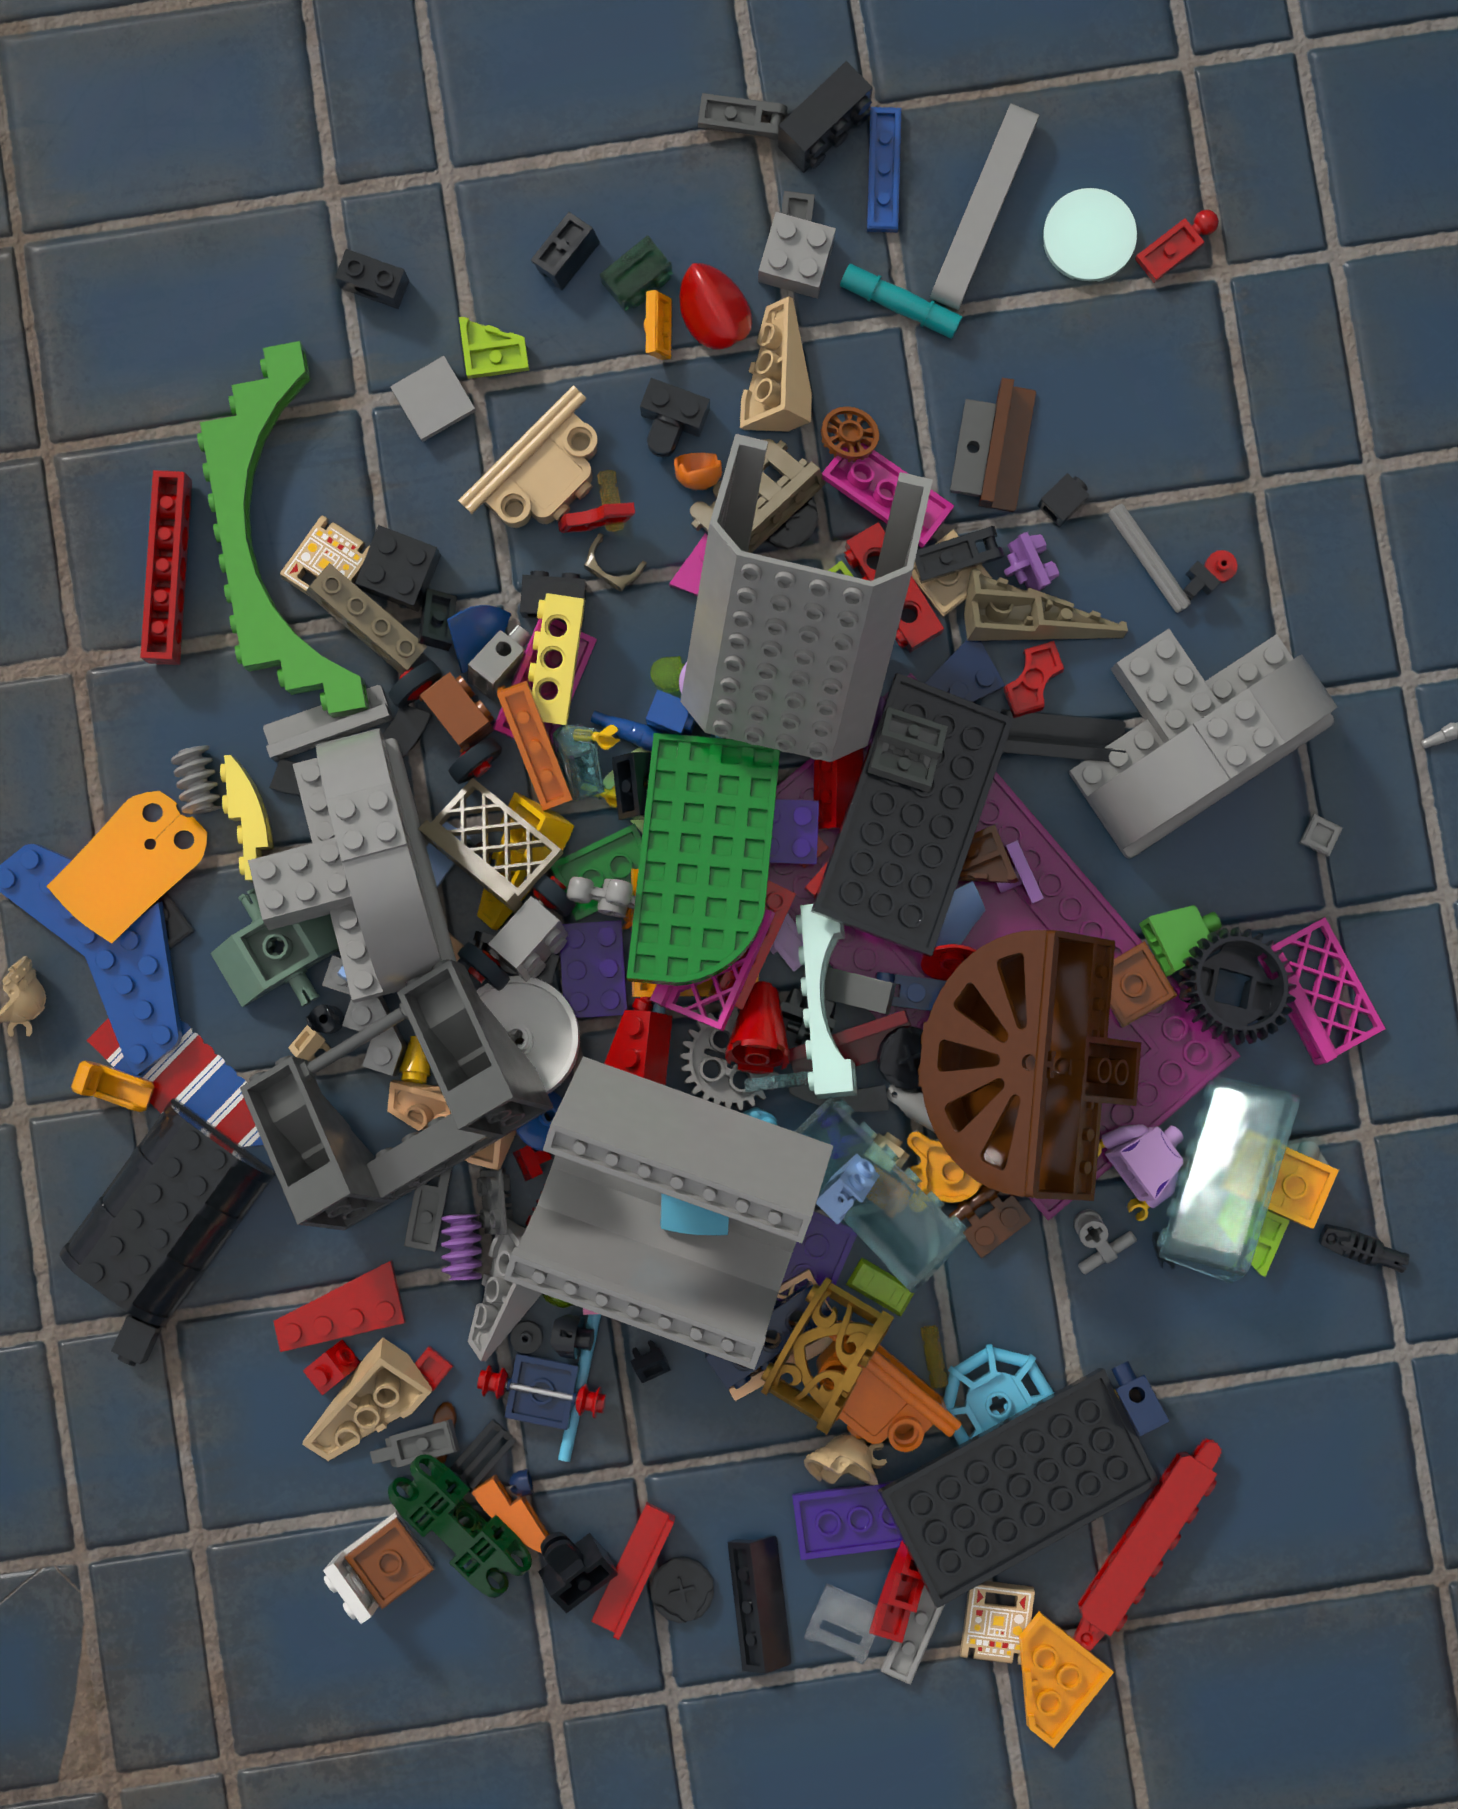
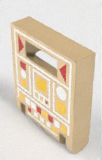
[280,515,370,596]
[960,1581,1035,1665]

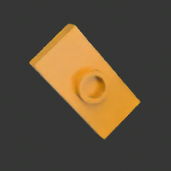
[644,290,672,360]

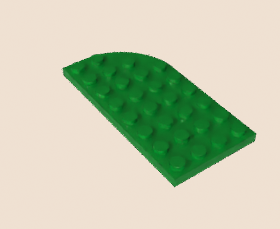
[627,733,780,986]

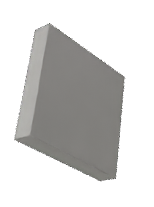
[390,356,476,442]

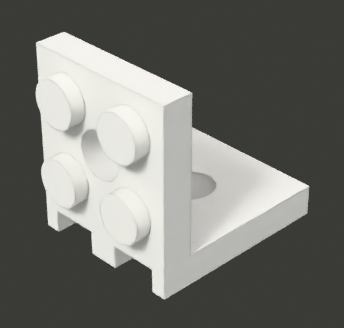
[323,1511,434,1624]

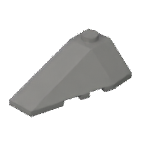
[468,1219,542,1361]

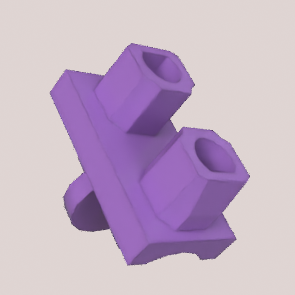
[1004,532,1059,591]

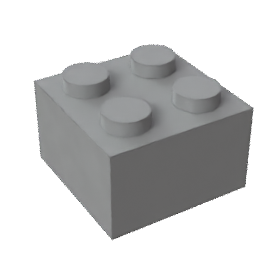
[758,212,836,299]

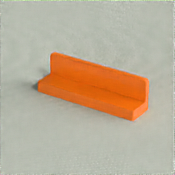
[497,681,573,811]

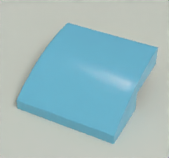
[660,1193,729,1235]

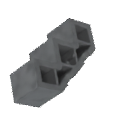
[322,956,407,1076]

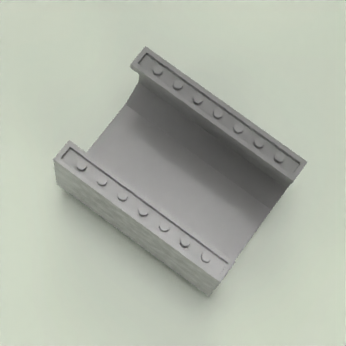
[680,434,933,762]
[504,1056,833,1370]

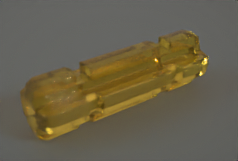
[597,470,624,532]
[921,1325,948,1389]

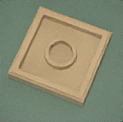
[912,530,992,618]

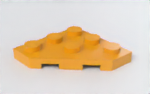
[1019,1611,1114,1748]

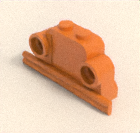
[816,1320,962,1452]

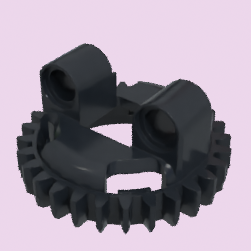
[1179,927,1297,1045]

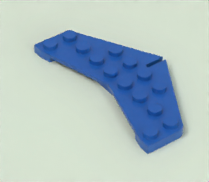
[0,844,182,1076]

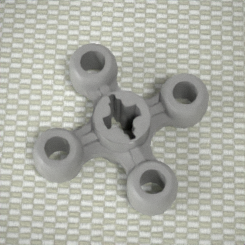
[567,877,636,917]

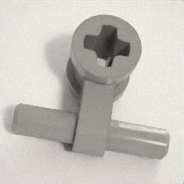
[1074,1209,1137,1275]

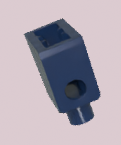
[1111,1361,1170,1437]

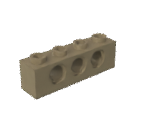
[306,563,427,675]

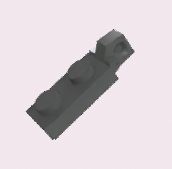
[370,1419,460,1468]

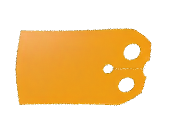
[47,791,207,943]

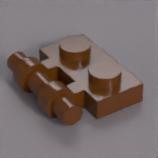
[948,1185,1032,1259]

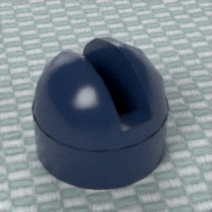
[508,1469,534,1496]

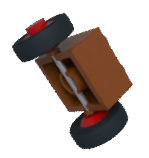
[388,661,502,784]

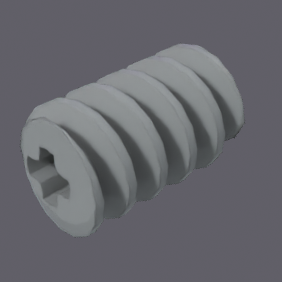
[171,745,222,814]

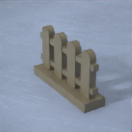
[690,439,825,553]

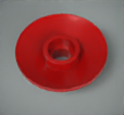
[921,944,976,981]

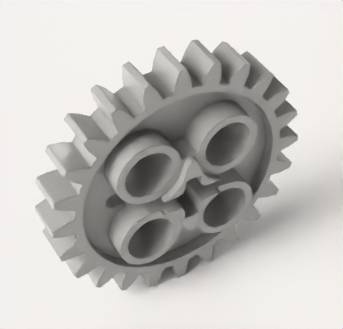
[679,1008,780,1111]

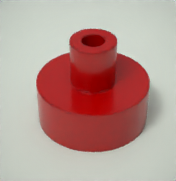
[1204,550,1238,583]

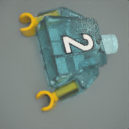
[552,724,620,808]

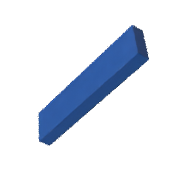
[867,107,901,233]

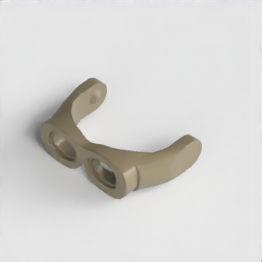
[584,533,647,592]

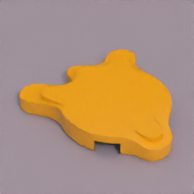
[907,1131,983,1212]

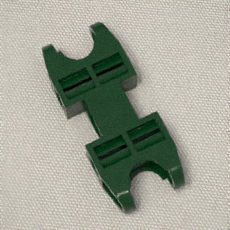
[388,1454,532,1598]

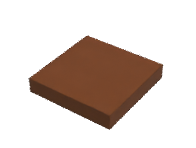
[1110,941,1177,1028]
[344,1516,435,1609]

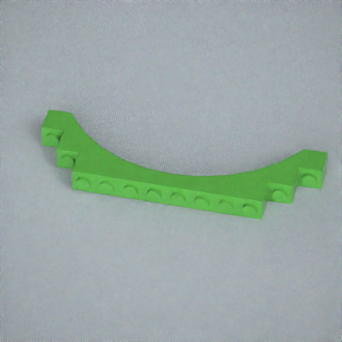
[197,341,370,718]

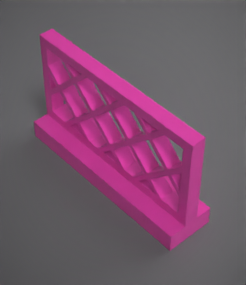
[650,909,775,1031]
[1258,917,1386,1065]

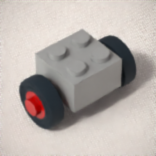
[458,868,576,991]

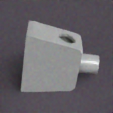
[468,625,531,700]

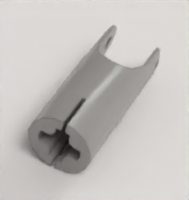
[887,1085,935,1133]

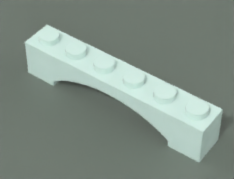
[796,904,858,1099]

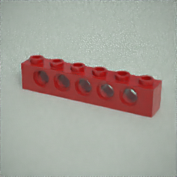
[140,470,192,665]

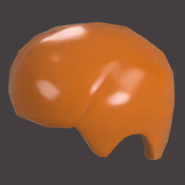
[674,453,722,490]

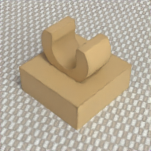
[288,1024,331,1061]

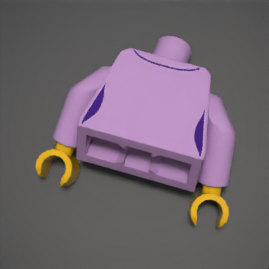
[1098,1124,1184,1221]

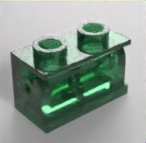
[600,235,673,311]

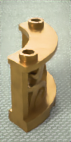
[761,1277,894,1435]

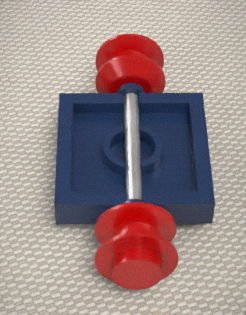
[477,1353,606,1430]

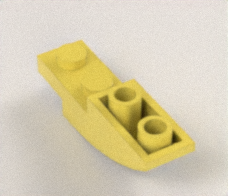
[220,755,274,882]

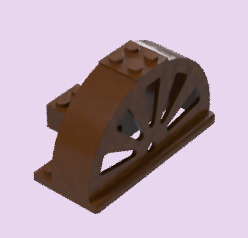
[918,930,1142,1201]

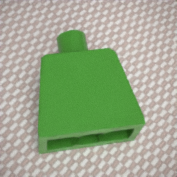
[1139,905,1222,977]

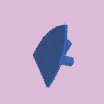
[447,605,511,673]

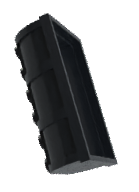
[59,1098,276,1328]

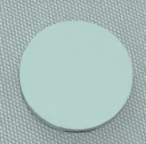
[1043,188,1137,282]

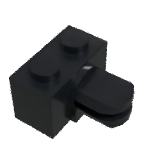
[640,378,710,458]
[538,1532,618,1614]

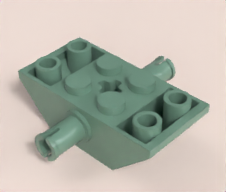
[211,888,339,1007]

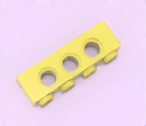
[528,593,585,726]

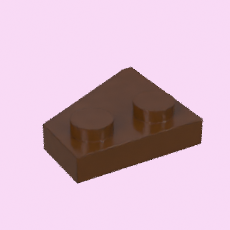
[958,824,1019,883]

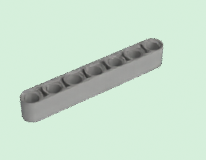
[930,103,1040,310]

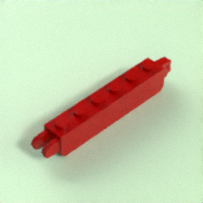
[1073,1438,1222,1651]

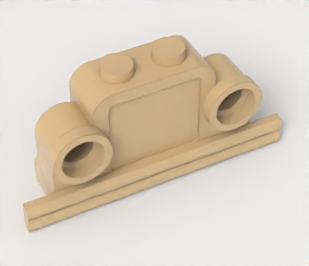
[458,385,598,528]

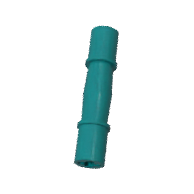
[840,263,963,339]

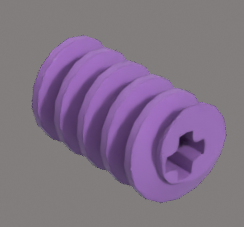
[441,1214,482,1280]

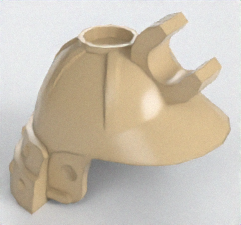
[0,956,46,1036]
[804,1434,887,1485]

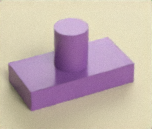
[997,841,1044,904]

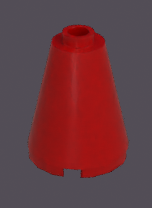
[725,981,790,1074]

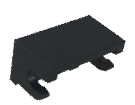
[531,212,600,290]

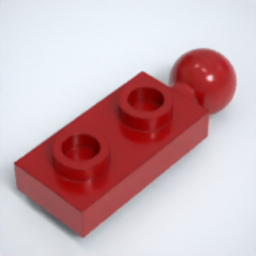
[1135,210,1219,283]

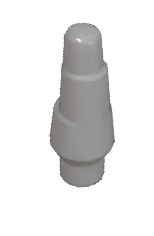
[1421,722,1458,748]

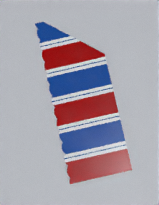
[86,1018,264,1147]

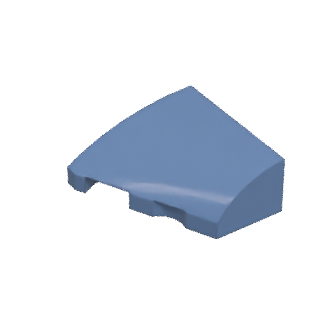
[935,881,986,947]

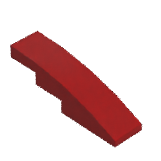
[869,1540,924,1643]

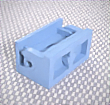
[816,1153,880,1225]

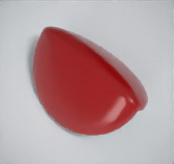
[679,263,752,350]

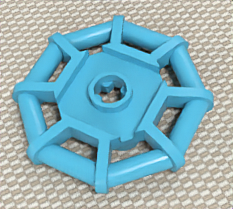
[943,1344,1055,1445]

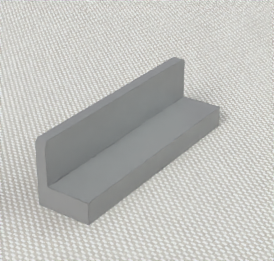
[263,685,393,762]

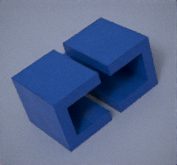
[646,689,696,736]

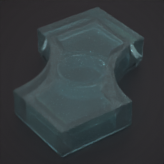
[744,1070,813,1092]

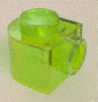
[650,656,685,692]

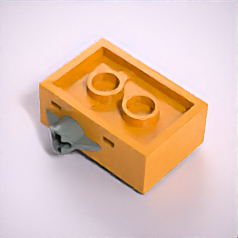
[1220,1130,1339,1229]

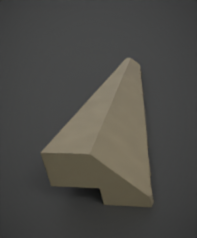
[964,569,1128,641]

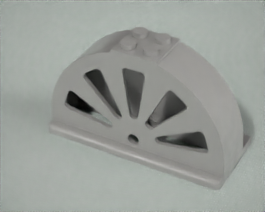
[1068,629,1338,859]
[248,728,456,1003]

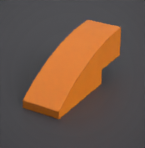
[471,1474,550,1553]

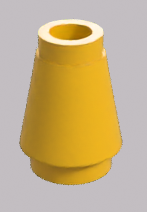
[399,1036,431,1084]

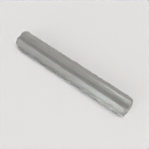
[1108,504,1191,613]

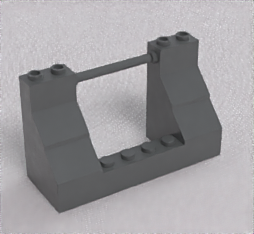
[240,959,554,1231]

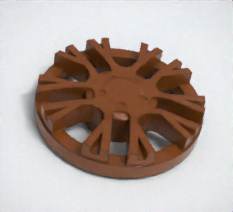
[821,407,879,462]

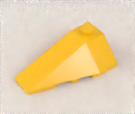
[477,792,574,930]

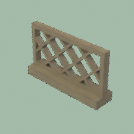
[418,778,563,913]

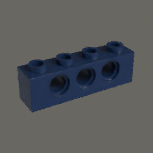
[705,1281,832,1389]

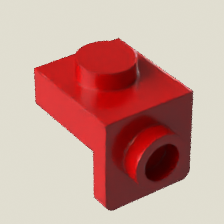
[303,1340,361,1395]

